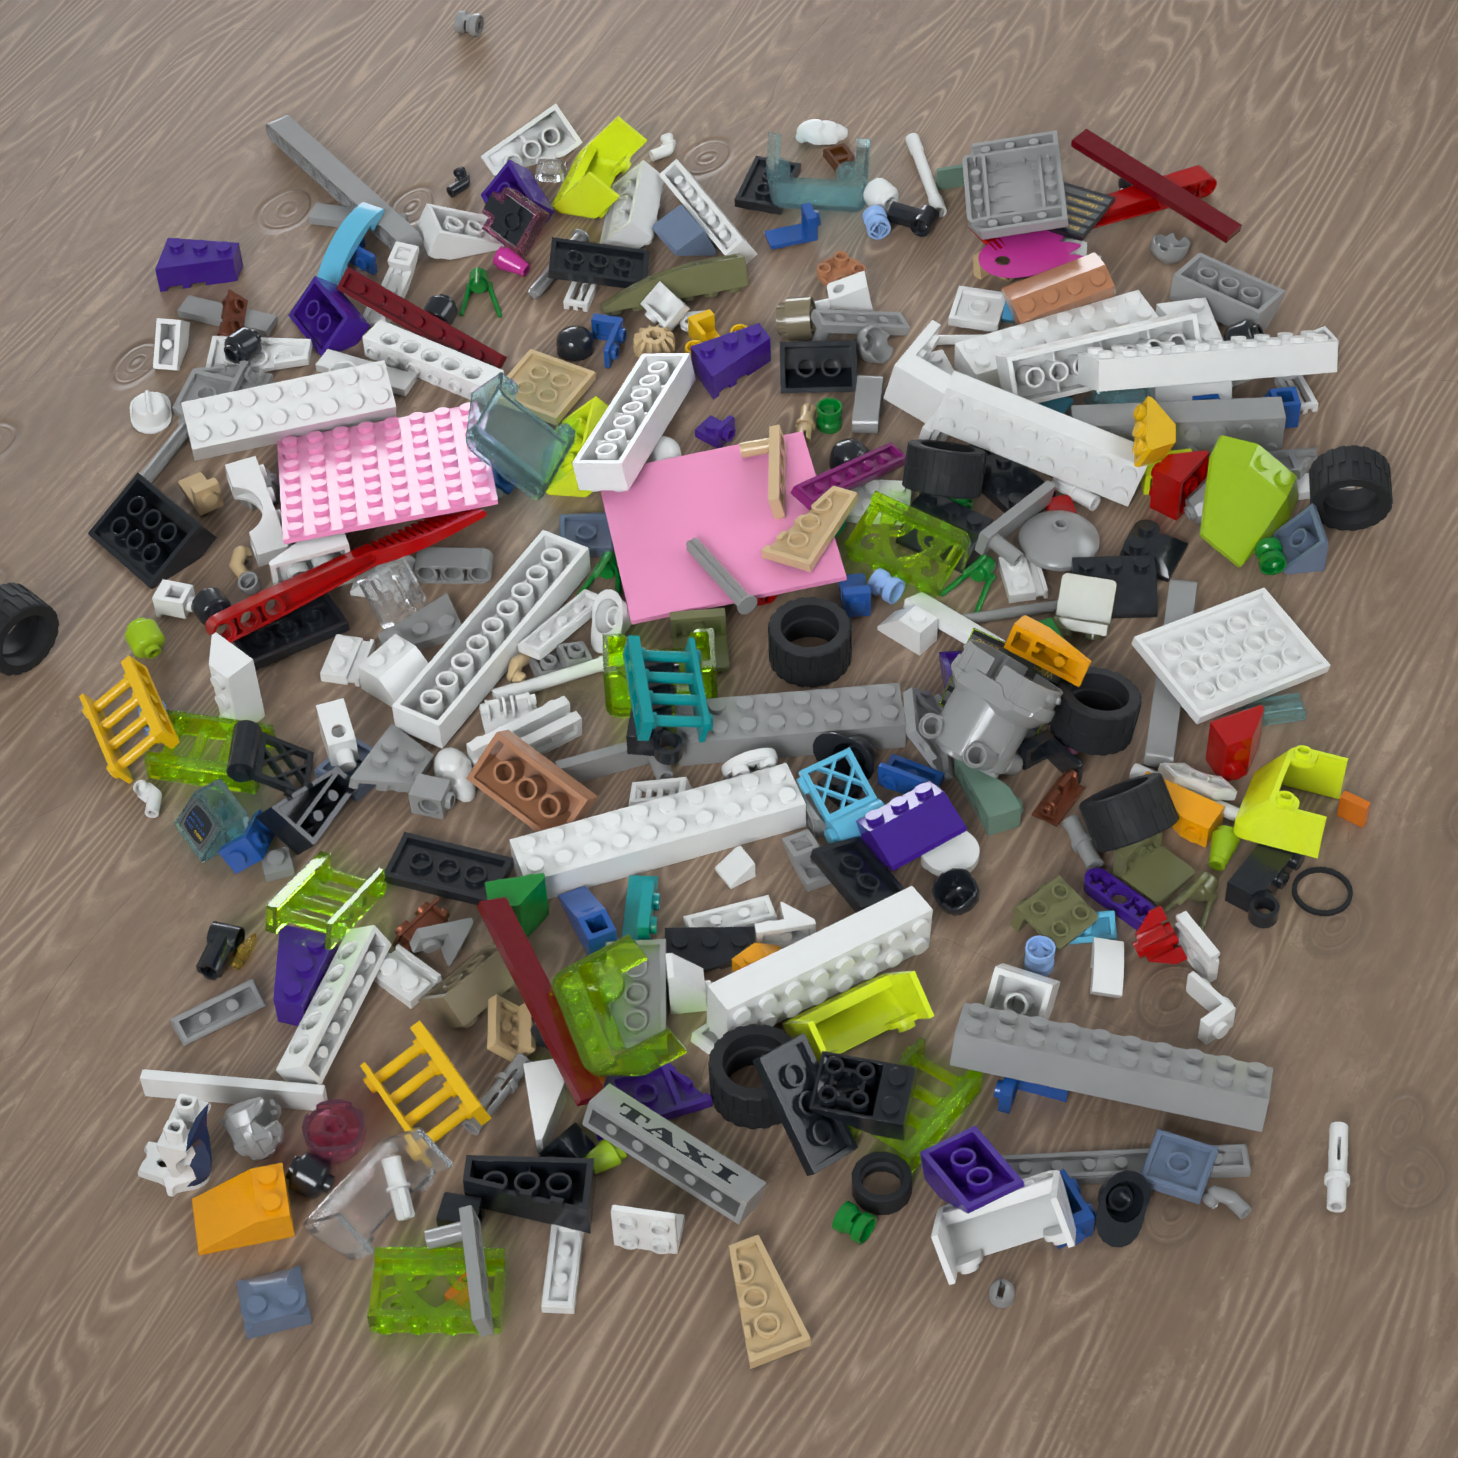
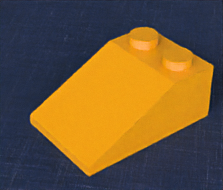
[192,1163,295,1256]

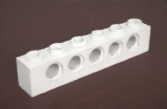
[659,159,757,264]
[362,320,504,407]
[276,925,392,1084]

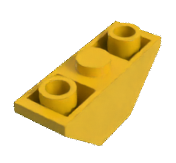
[1132,396,1176,468]

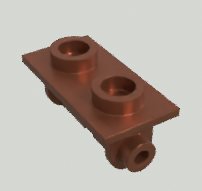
[217,289,248,336]
[1032,770,1085,827]
[392,897,450,953]

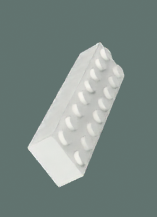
[954,290,1159,389]
[995,311,1201,403]
[572,353,696,492]
[181,360,397,461]
[931,370,1147,507]
[707,886,933,1039]

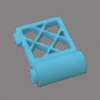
[797,747,884,844]

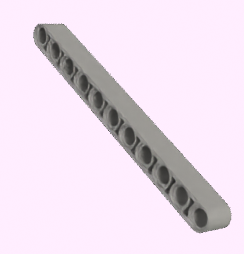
[265,115,423,250]

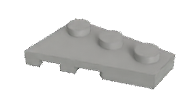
[377,593,462,650]

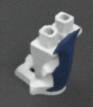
[138,1094,212,1197]

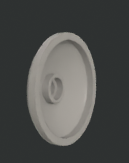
[1018,510,1100,571]

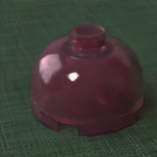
[302,1099,367,1164]

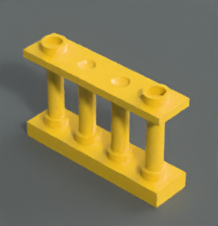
[79,655,180,784]
[360,1020,492,1165]

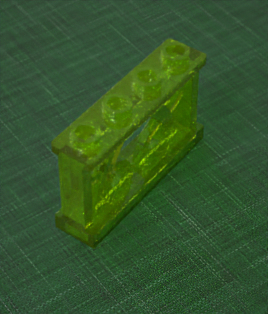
[843,490,972,596]
[367,1247,508,1336]

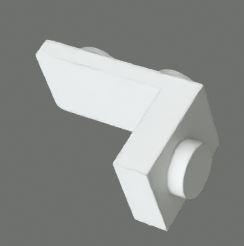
[1186,971,1236,1045]

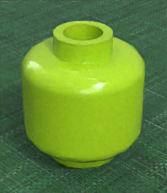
[124,617,166,659]

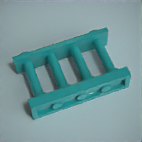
[623,635,713,742]

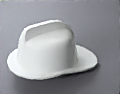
[130,390,172,434]
[591,589,631,654]

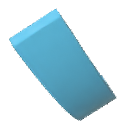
[317,202,385,286]

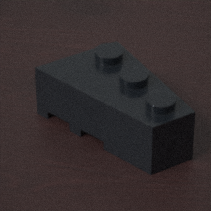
[256,766,355,855]

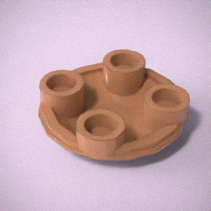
[816,251,866,287]

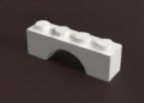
[225,456,292,567]

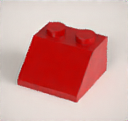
[1149,450,1210,521]
[1205,705,1264,782]

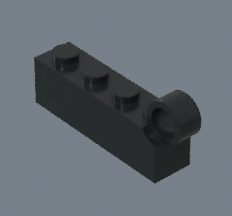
[626,650,683,765]
[1225,843,1305,929]

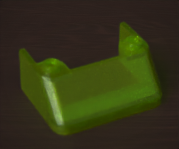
[552,934,688,1076]

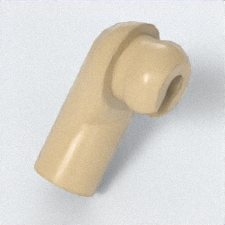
[229,545,252,579]
[507,653,530,684]

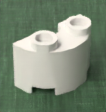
[640,281,690,332]

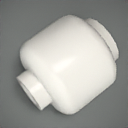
[863,178,899,213]

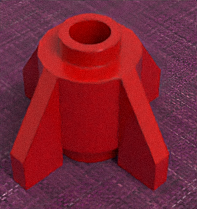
[1132,905,1188,964]

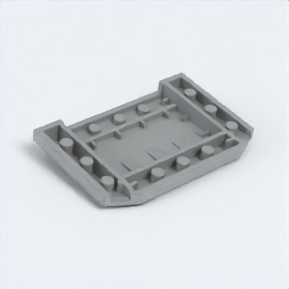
[962,130,1069,240]

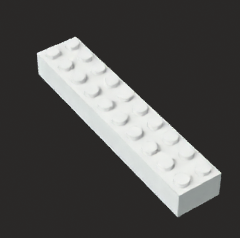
[1078,330,1338,392]
[392,530,591,749]
[509,763,806,899]

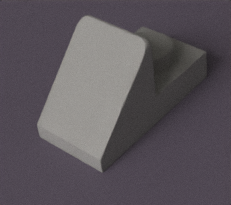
[409,917,474,967]

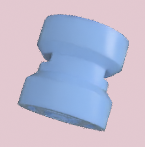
[862,205,891,240]
[867,568,905,605]
[1024,935,1056,977]

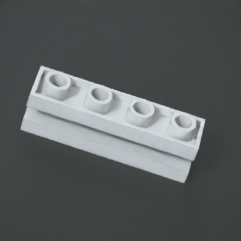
[467,696,582,767]

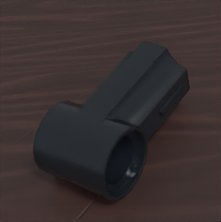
[887,201,939,237]
[196,921,245,980]

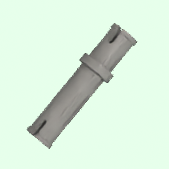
[462,1053,531,1135]

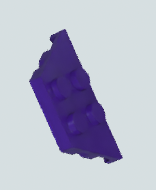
[596,1059,713,1141]

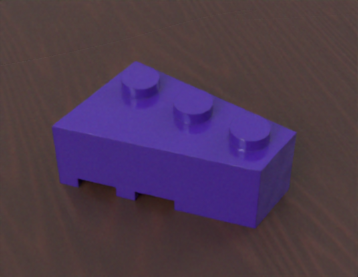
[155,238,243,292]
[691,323,771,400]
[273,924,338,1026]

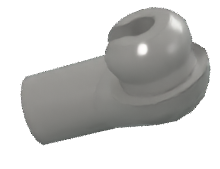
[1202,1185,1252,1220]

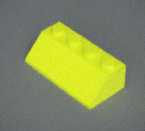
[545,396,609,497]

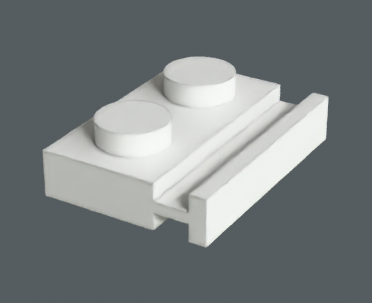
[998,556,1048,603]
[320,634,376,687]
[1174,911,1220,982]
[374,944,442,1009]

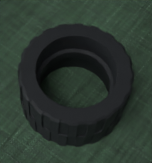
[902,439,987,499]
[1309,445,1393,531]
[0,582,59,676]
[768,597,852,688]
[1048,667,1142,756]
[1079,773,1179,852]
[708,1024,792,1130]

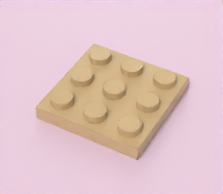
[491,349,596,426]

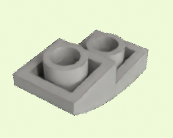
[529,641,593,677]

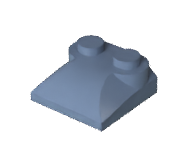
[236,1266,312,1339]

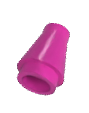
[493,247,531,277]

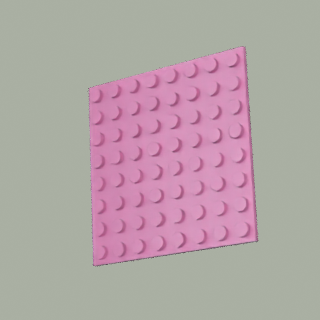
[277,403,498,544]
[601,431,847,624]

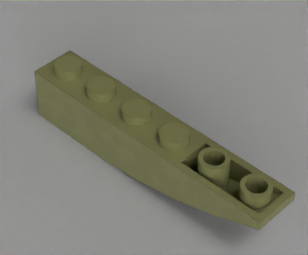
[599,253,749,316]

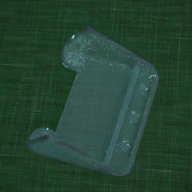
[465,372,575,500]

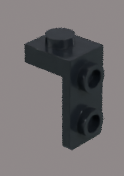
[1019,730,1083,784]

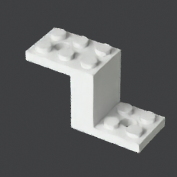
[883,320,951,441]

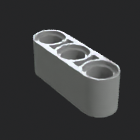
[852,375,884,434]
[414,547,494,584]

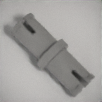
[1062,815,1104,871]

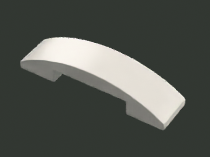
[363,241,419,327]

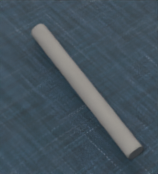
[961,600,1058,623]

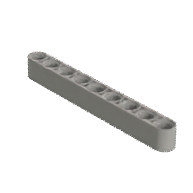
[1144,579,1198,768]

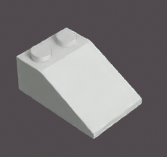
[416,204,504,260]
[269,533,355,587]

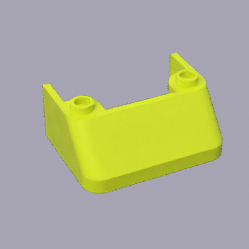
[551,116,647,219]
[1233,745,1349,859]
[782,971,934,1063]

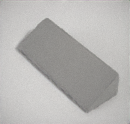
[169,979,266,1046]

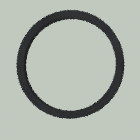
[1292,867,1353,916]

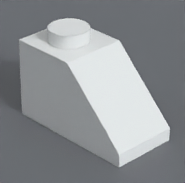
[153,318,190,371]
[877,605,938,656]
[665,953,711,1014]

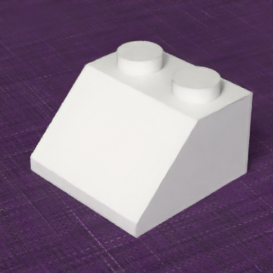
[358,634,428,707]
[984,963,1061,1020]

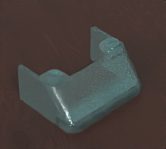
[766,132,871,212]

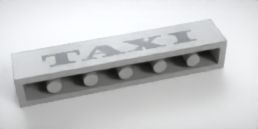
[582,1083,766,1225]

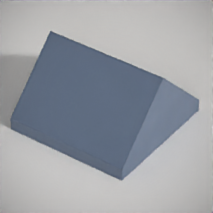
[652,204,717,256]
[1272,503,1329,574]

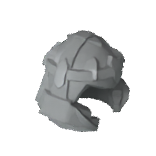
[219,1097,285,1161]

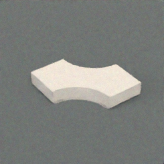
[1157,763,1238,800]

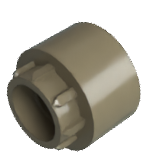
[776,296,816,341]

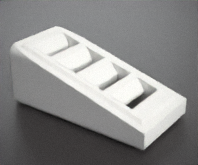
[629,777,692,806]

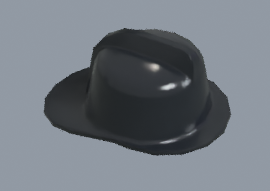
[813,732,878,780]
[1095,1170,1151,1247]

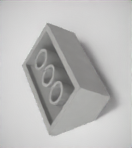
[1169,253,1286,331]

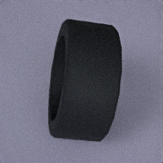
[852,1152,912,1215]

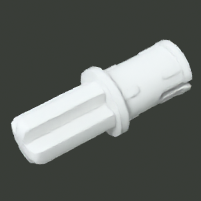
[1051,477,1101,511]
[381,1155,415,1221]

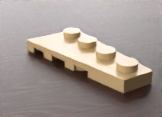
[761,486,858,572]
[729,1234,811,1369]

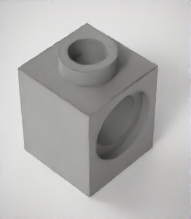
[408,773,456,820]

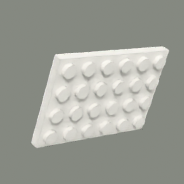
[1131,588,1331,724]

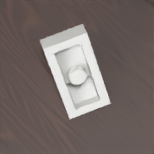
[755,902,816,948]

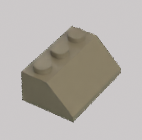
[418,944,517,1028]

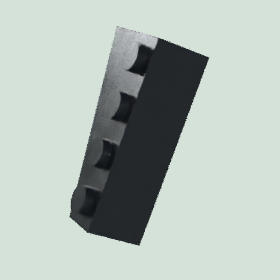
[463,1155,596,1234]

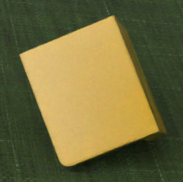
[688,309,720,342]

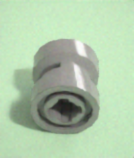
[454,10,484,37]

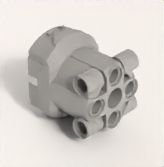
[919,639,1063,778]

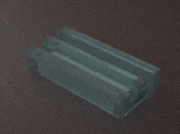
[1243,693,1306,726]

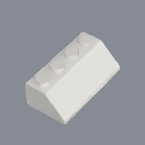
[599,160,664,249]

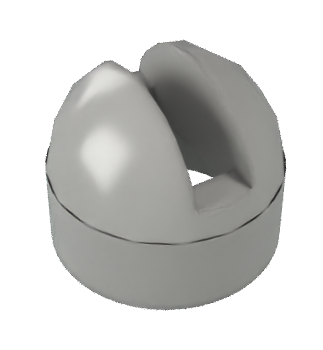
[238,571,261,596]
[989,1279,1015,1308]

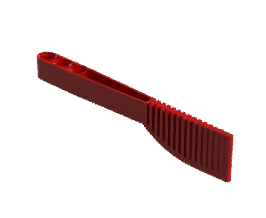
[968,165,1217,250]
[205,508,486,643]

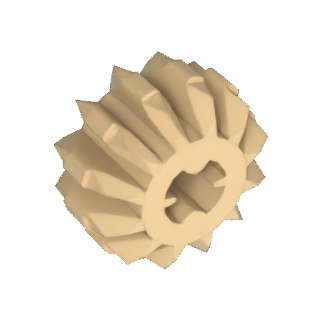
[633,324,675,358]

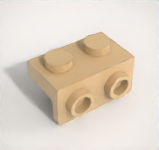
[487,994,536,1062]

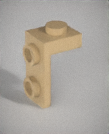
[178,472,224,516]

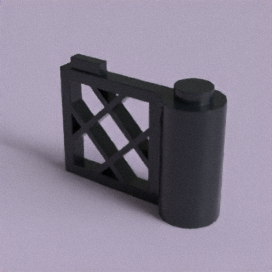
[226,720,314,797]

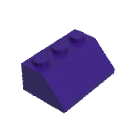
[481,159,555,233]
[288,276,370,357]
[856,781,967,871]

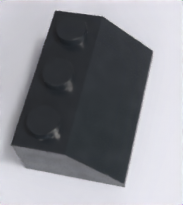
[780,340,857,393]
[896,493,993,574]
[1071,555,1157,619]

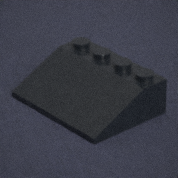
[87,472,217,589]

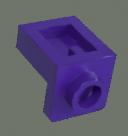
[695,415,736,449]

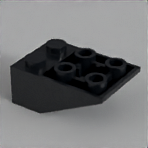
[809,1051,916,1140]

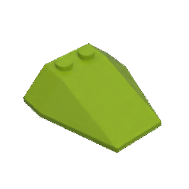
[1199,435,1299,567]

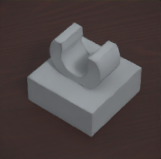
[240,366,274,390]

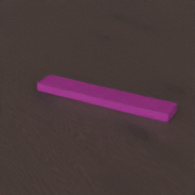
[791,442,906,510]

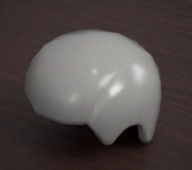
[1150,233,1191,264]
[856,325,893,364]

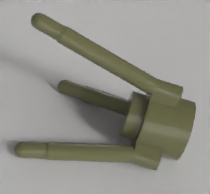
[1163,872,1218,931]

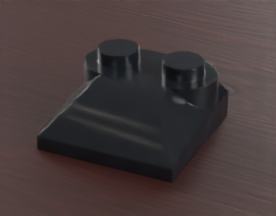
[1120,519,1188,582]

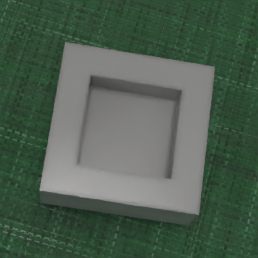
[261,846,295,882]

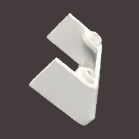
[931,1170,1076,1285]

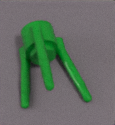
[459,267,502,318]
[576,551,621,596]
[940,554,996,612]

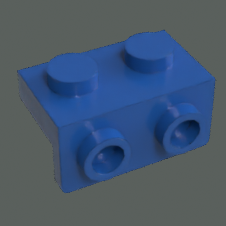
[878,754,945,794]

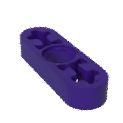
[1083,868,1155,930]

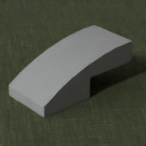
[782,829,831,892]

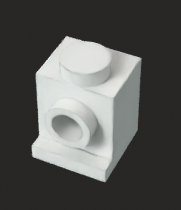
[152,579,195,619]

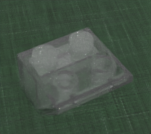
[357,557,430,629]

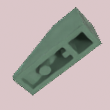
[954,759,1024,836]

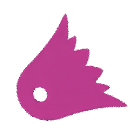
[978,230,1084,278]

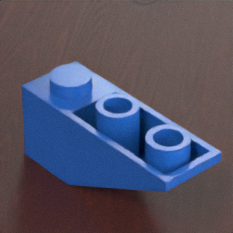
[558,886,617,962]

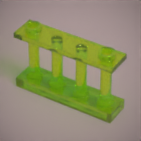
[144,709,276,794]
[265,851,387,950]
[848,1037,982,1173]

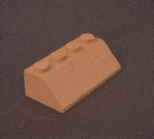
[1001,253,1115,325]
[466,730,598,832]

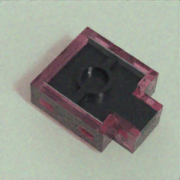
[482,187,550,256]

